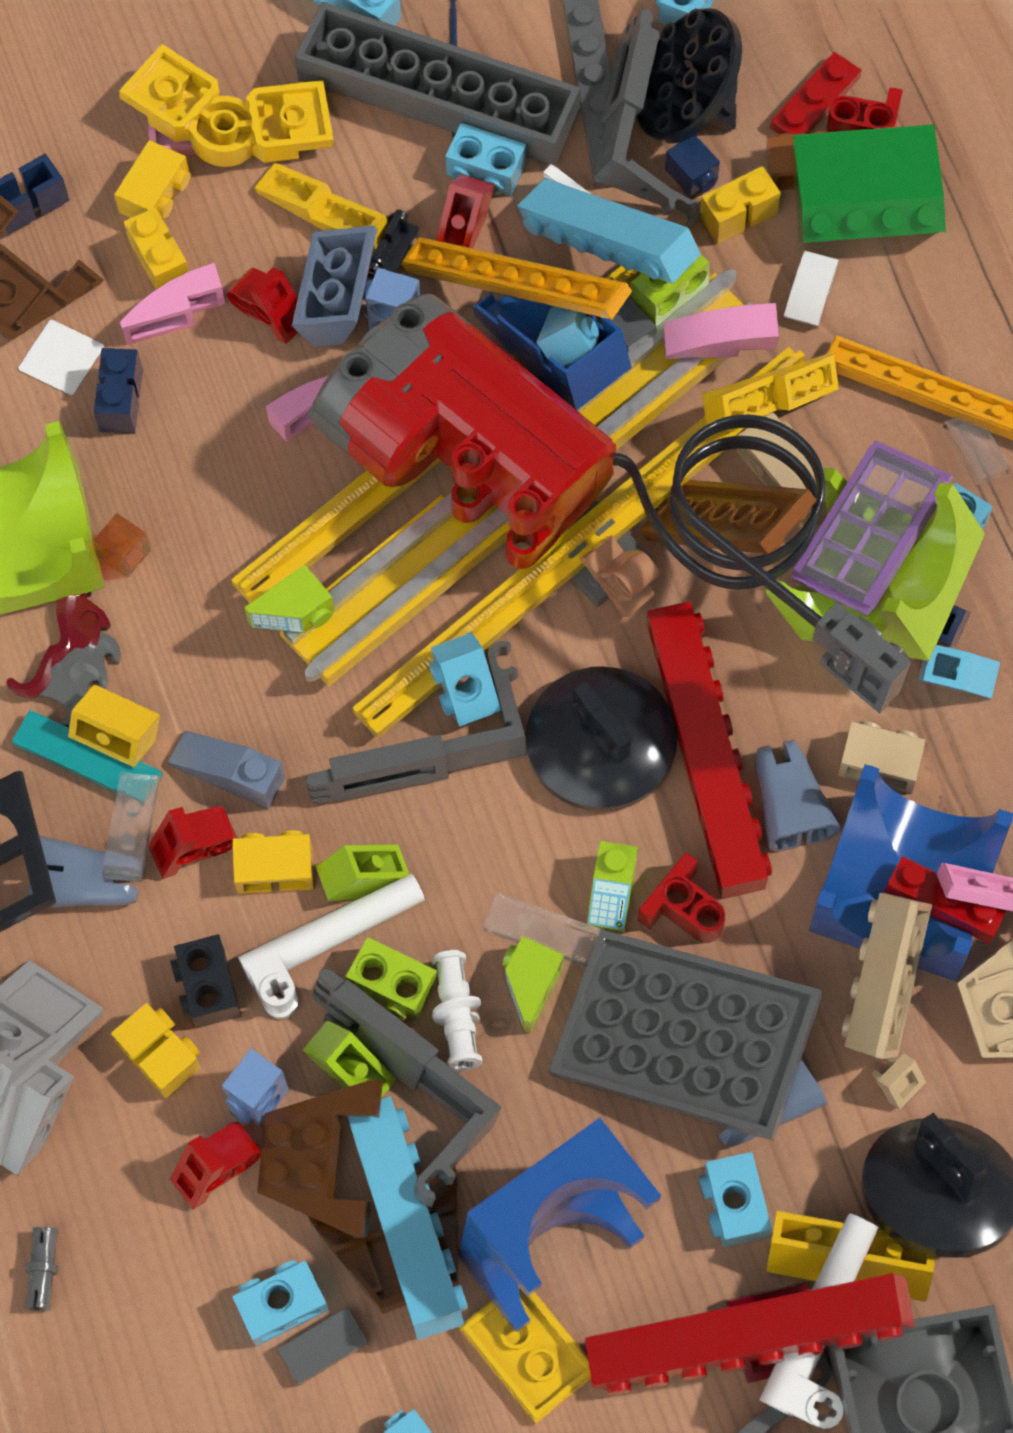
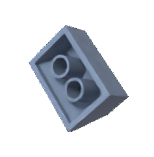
[292,226,377,347]

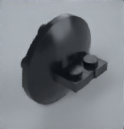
[636,8,742,144]
[526,666,677,811]
[861,1112,1013,1258]

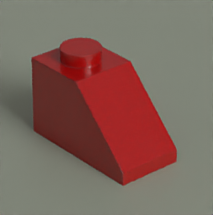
[436,174,495,249]

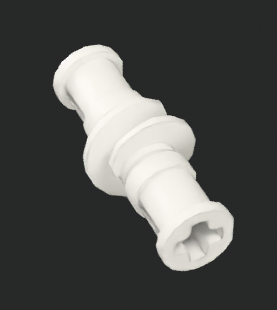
[432,950,482,1072]

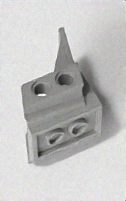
[0,960,104,1175]

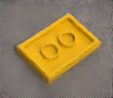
[459,1286,591,1424]

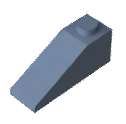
[167,731,286,810]

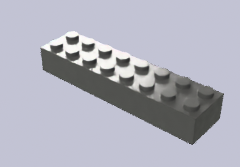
[295,2,581,166]

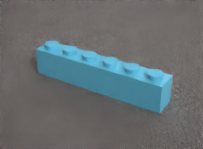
[517,178,701,284]
[347,1096,468,1340]

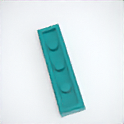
[12,710,163,807]

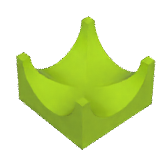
[0,421,105,615]
[765,467,985,661]

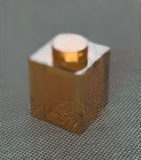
[94,513,151,578]

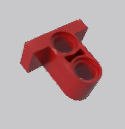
[826,87,903,132]
[226,267,298,344]
[148,806,238,879]
[637,852,726,943]
[170,1121,262,1210]

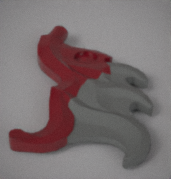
[6,593,121,727]

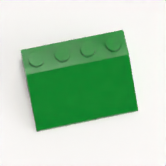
[792,124,946,243]

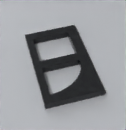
[0,771,56,932]

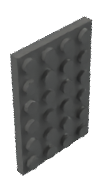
[549,929,823,1141]

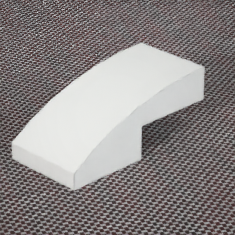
[784,251,839,327]

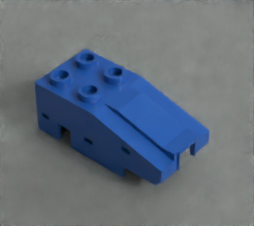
[472,292,632,410]

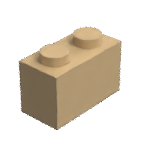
[838,721,926,794]

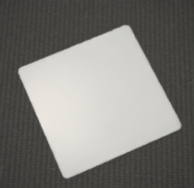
[18,319,104,395]

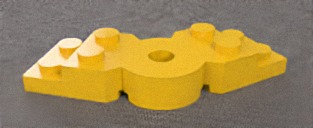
[119,44,334,167]

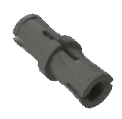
[25,1226,59,1311]

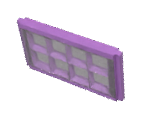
[791,441,953,616]

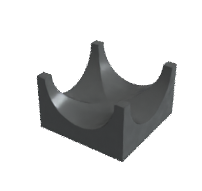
[823,1305,1013,1433]

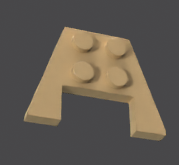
[955,938,1013,1058]

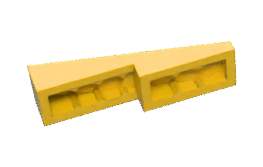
[254,163,389,256]
[702,354,839,431]

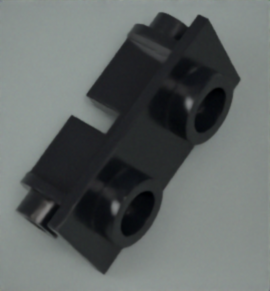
[367,209,419,279]

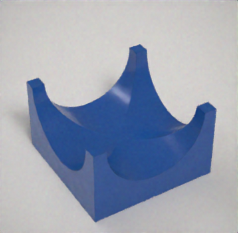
[809,764,1013,981]
[458,1118,661,1333]

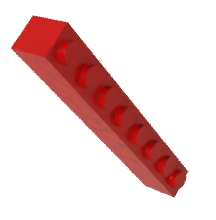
[646,601,772,900]
[585,1273,915,1395]

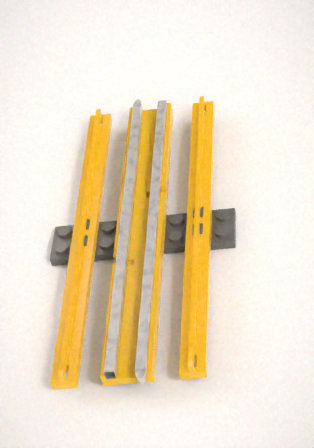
[231,265,805,739]

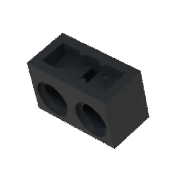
[170,934,241,1029]

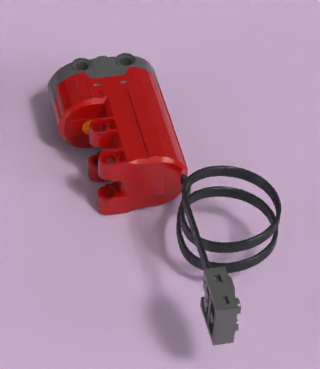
[308,294,911,713]

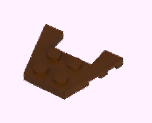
[0,195,104,342]
[257,1080,383,1239]
[308,1166,459,1314]

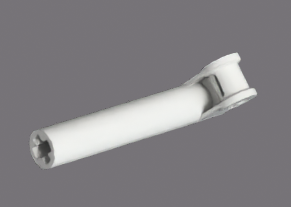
[238,874,425,1019]
[759,1213,878,1429]

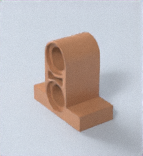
[580,535,659,617]

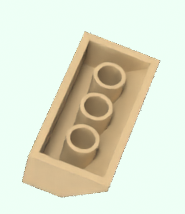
[842,893,932,1059]

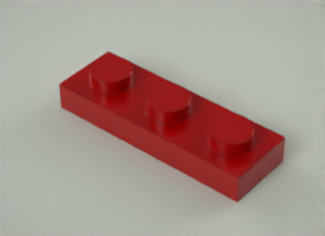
[770,51,862,135]
[884,856,1007,945]

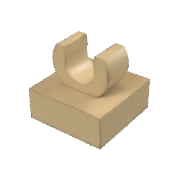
[872,1053,926,1110]

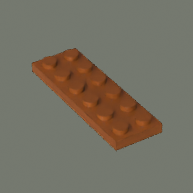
[639,480,817,555]

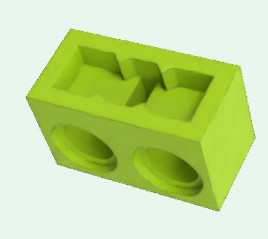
[631,254,710,326]
[346,937,438,1021]

